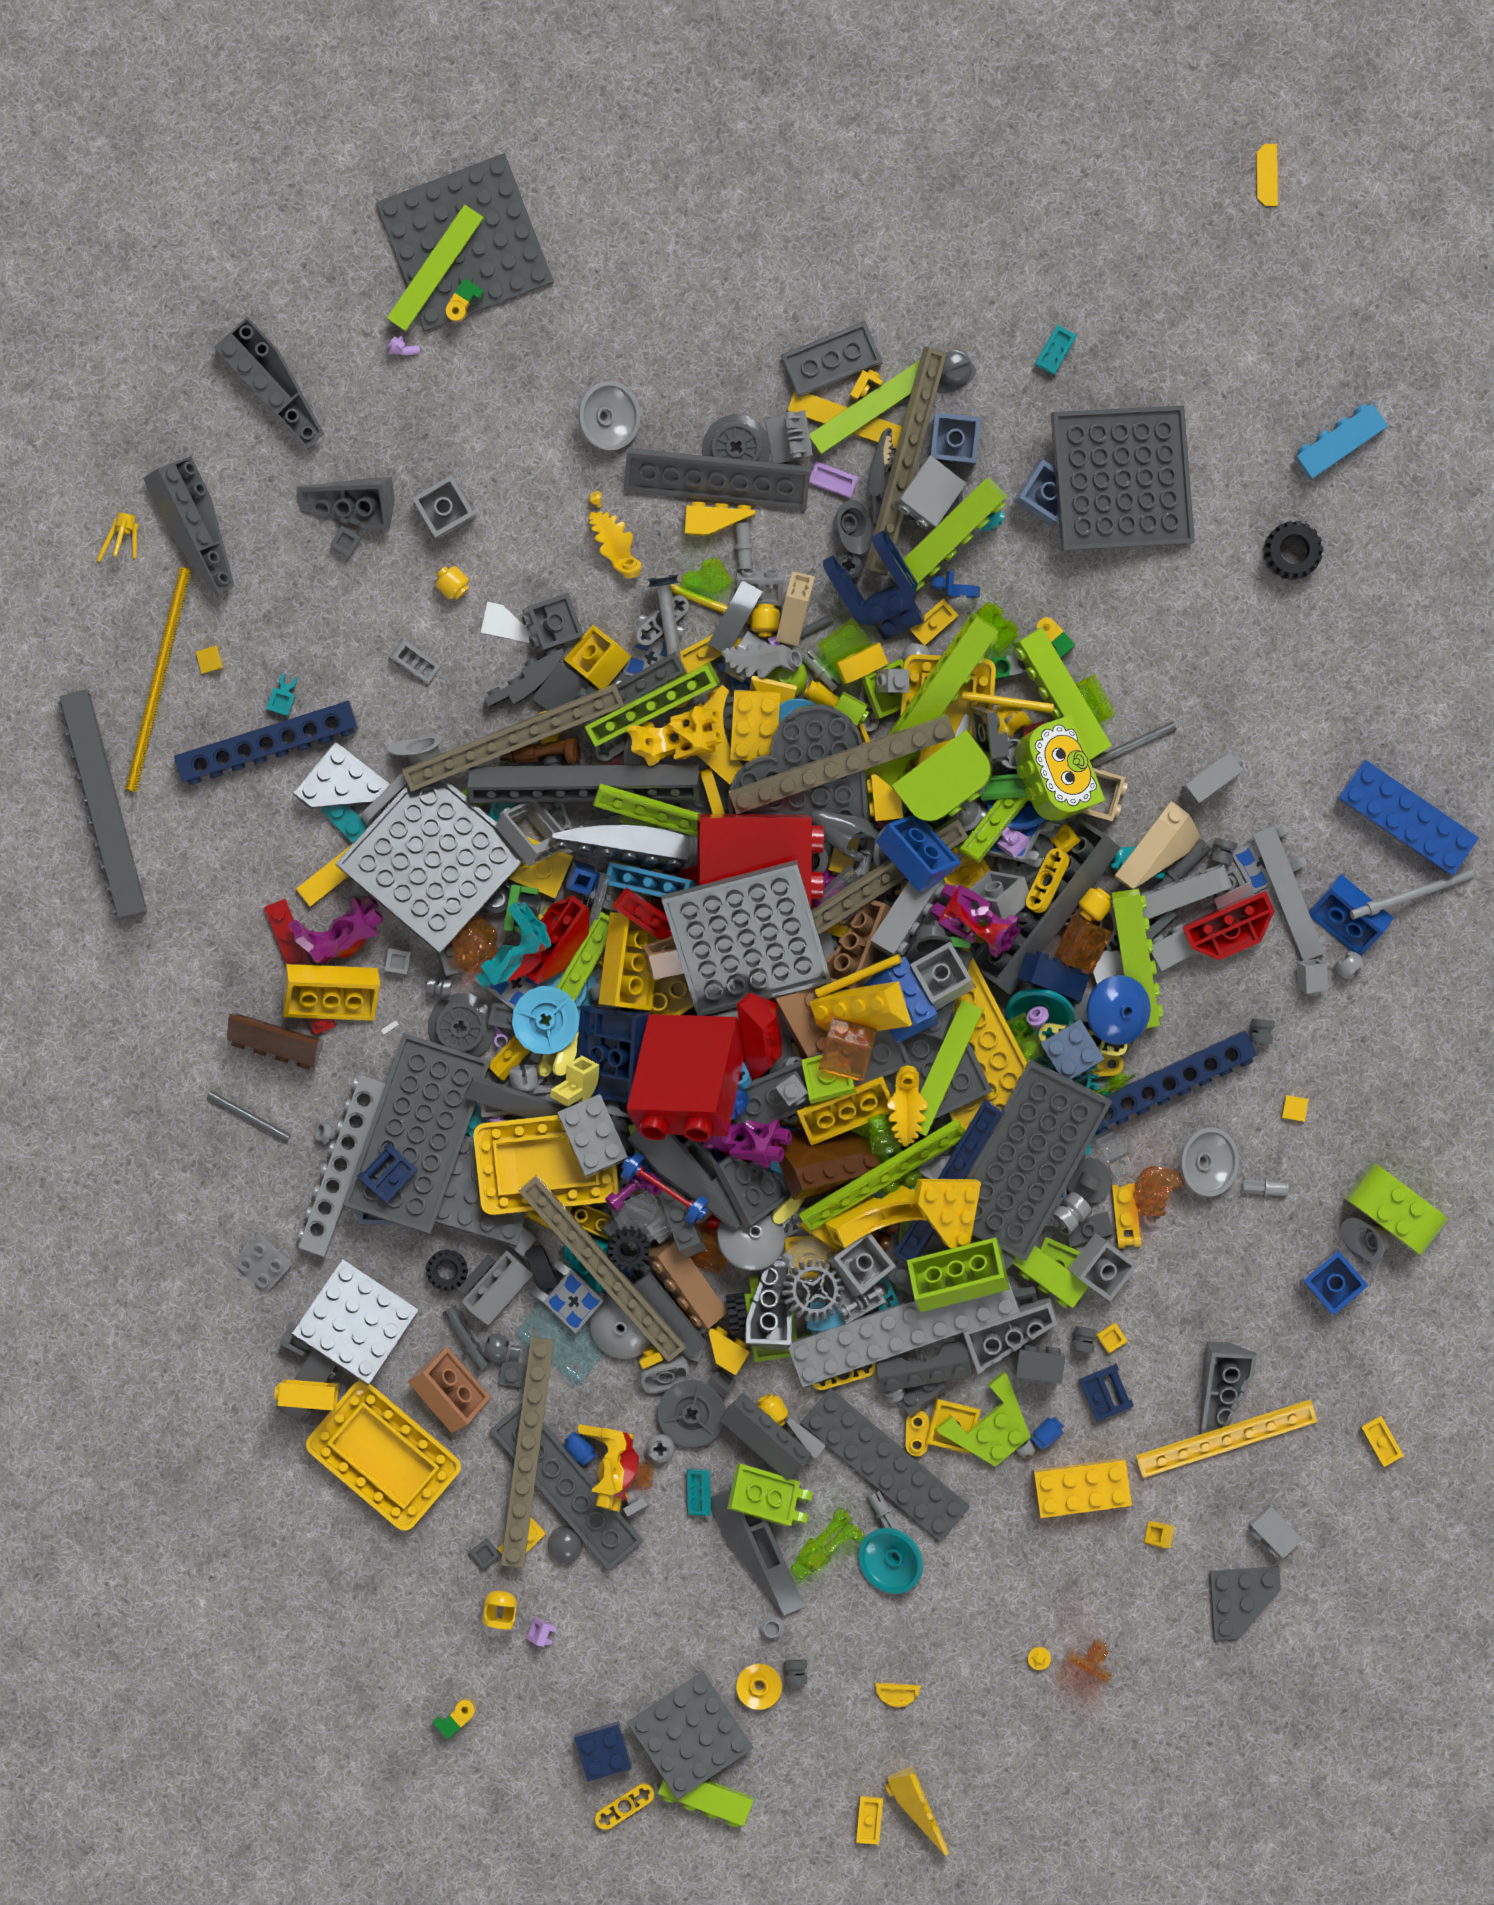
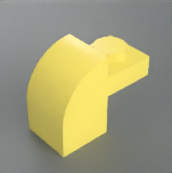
[550,1056,599,1107]

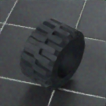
[1263,521,1323,580]

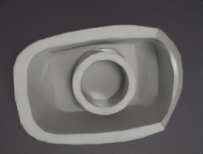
[640,1354,690,1393]

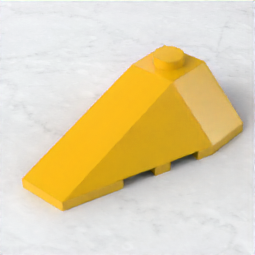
[885,1766,949,1856]

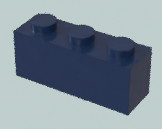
[1017,951,1090,1002]

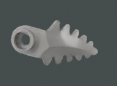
[722,642,802,678]

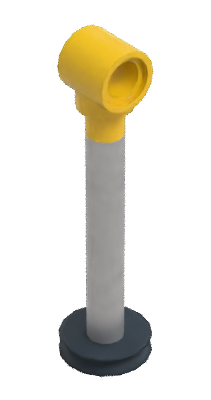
[646,575,692,708]

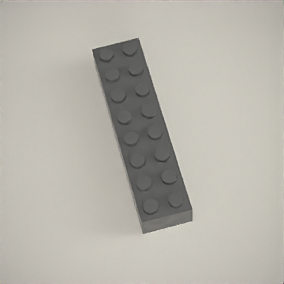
[973,817,1121,995]

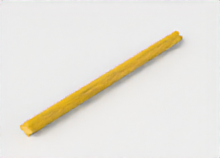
[125,567,192,792]

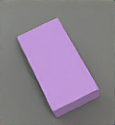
[809,461,859,499]

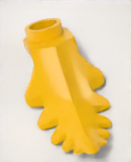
[588,511,642,579]
[887,1065,928,1147]

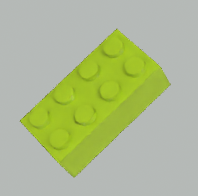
[907,1237,1010,1312]

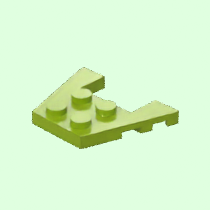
[935,1371,1030,1467]

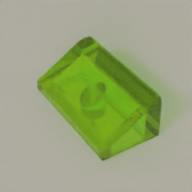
[1076,674,1116,723]

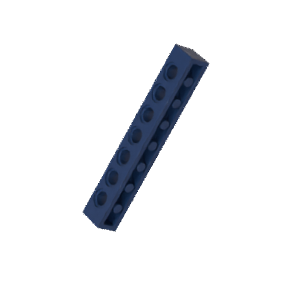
[174,700,359,785]
[1095,1030,1257,1135]

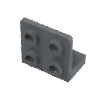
[533,662,596,730]

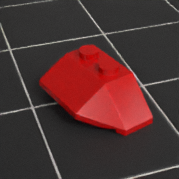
[1182,891,1275,960]
[527,895,589,984]
[736,993,783,1081]

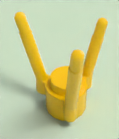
[97,512,139,562]

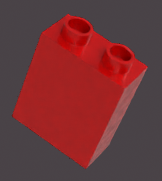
[697,814,824,907]
[627,1014,745,1142]

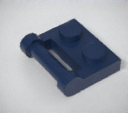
[356,1143,418,1204]
[1079,1363,1134,1422]

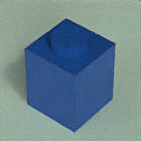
[564,859,597,895]

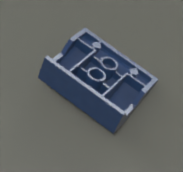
[577,1005,652,1106]

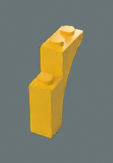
[697,685,743,785]
[825,1185,927,1248]

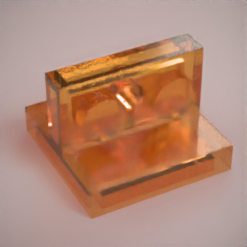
[1054,914,1112,973]
[689,1224,727,1274]
[1065,1636,1112,1683]

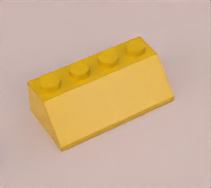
[598,912,660,1010]
[283,964,380,1021]
[809,981,912,1038]
[797,1076,895,1146]

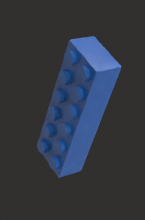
[1337,759,1479,876]

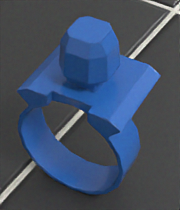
[932,571,980,598]

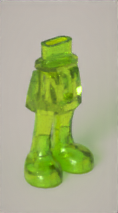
[867,1113,922,1194]
[791,1507,866,1580]

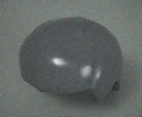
[483,882,511,914]
[547,1526,582,1564]

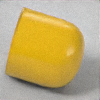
[993,706,1033,738]
[481,1590,517,1630]

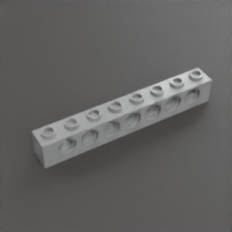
[296,1074,386,1257]

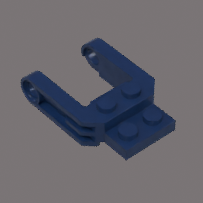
[823,531,925,641]

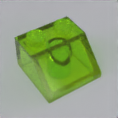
[975,601,1019,655]
[816,617,873,687]

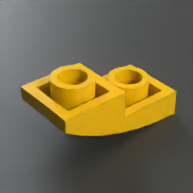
[836,643,889,684]

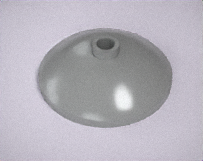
[578,381,641,450]
[1179,1127,1239,1196]
[717,1211,785,1271]
[590,1294,652,1359]

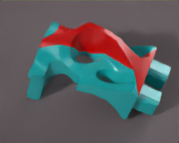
[476,902,551,988]

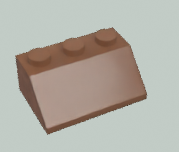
[408,1346,491,1433]

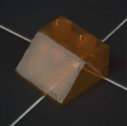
[819,1017,878,1082]

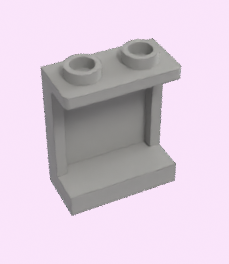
[894,455,966,530]

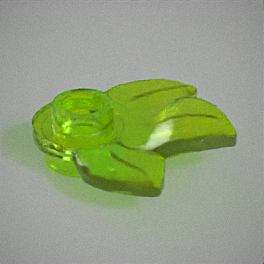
[1095,1071,1136,1094]

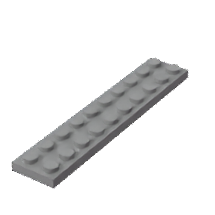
[788,1276,1020,1387]

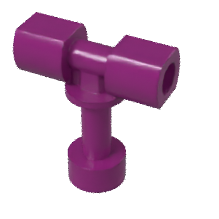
[605,1165,662,1212]

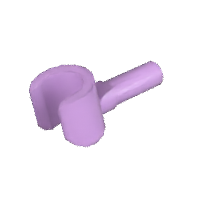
[494,1027,508,1047]

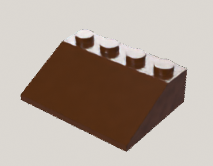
[227,1013,324,1070]
[779,1127,881,1200]

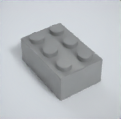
[558,1094,628,1179]

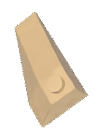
[1114,801,1201,890]

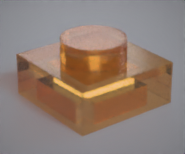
[631,1462,654,1487]

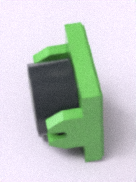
[504,884,542,933]

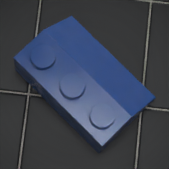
[876,814,961,892]
[1308,874,1394,956]
[864,956,938,1044]

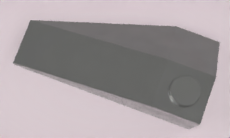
[297,477,395,530]
[745,1254,792,1350]
[1200,1342,1257,1434]

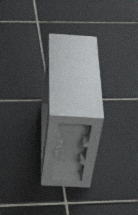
[1182,752,1244,804]
[495,802,564,867]

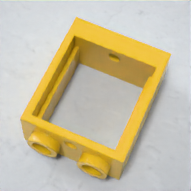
[274,1379,339,1410]

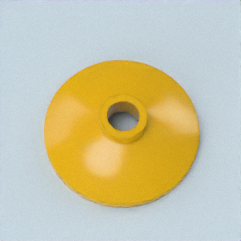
[736,1663,782,1710]

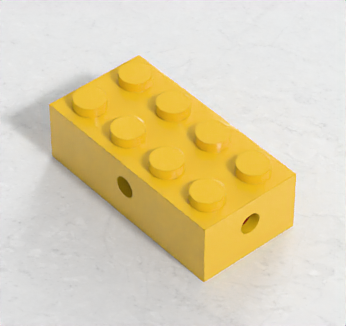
[1033,1458,1132,1518]

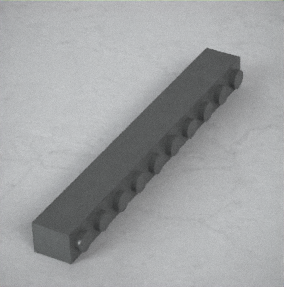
[58,689,147,918]
[467,764,700,803]

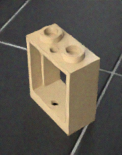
[776,571,815,646]
[1081,768,1128,822]

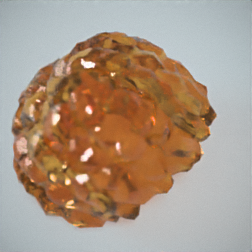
[451,916,499,973]
[1133,1166,1185,1217]

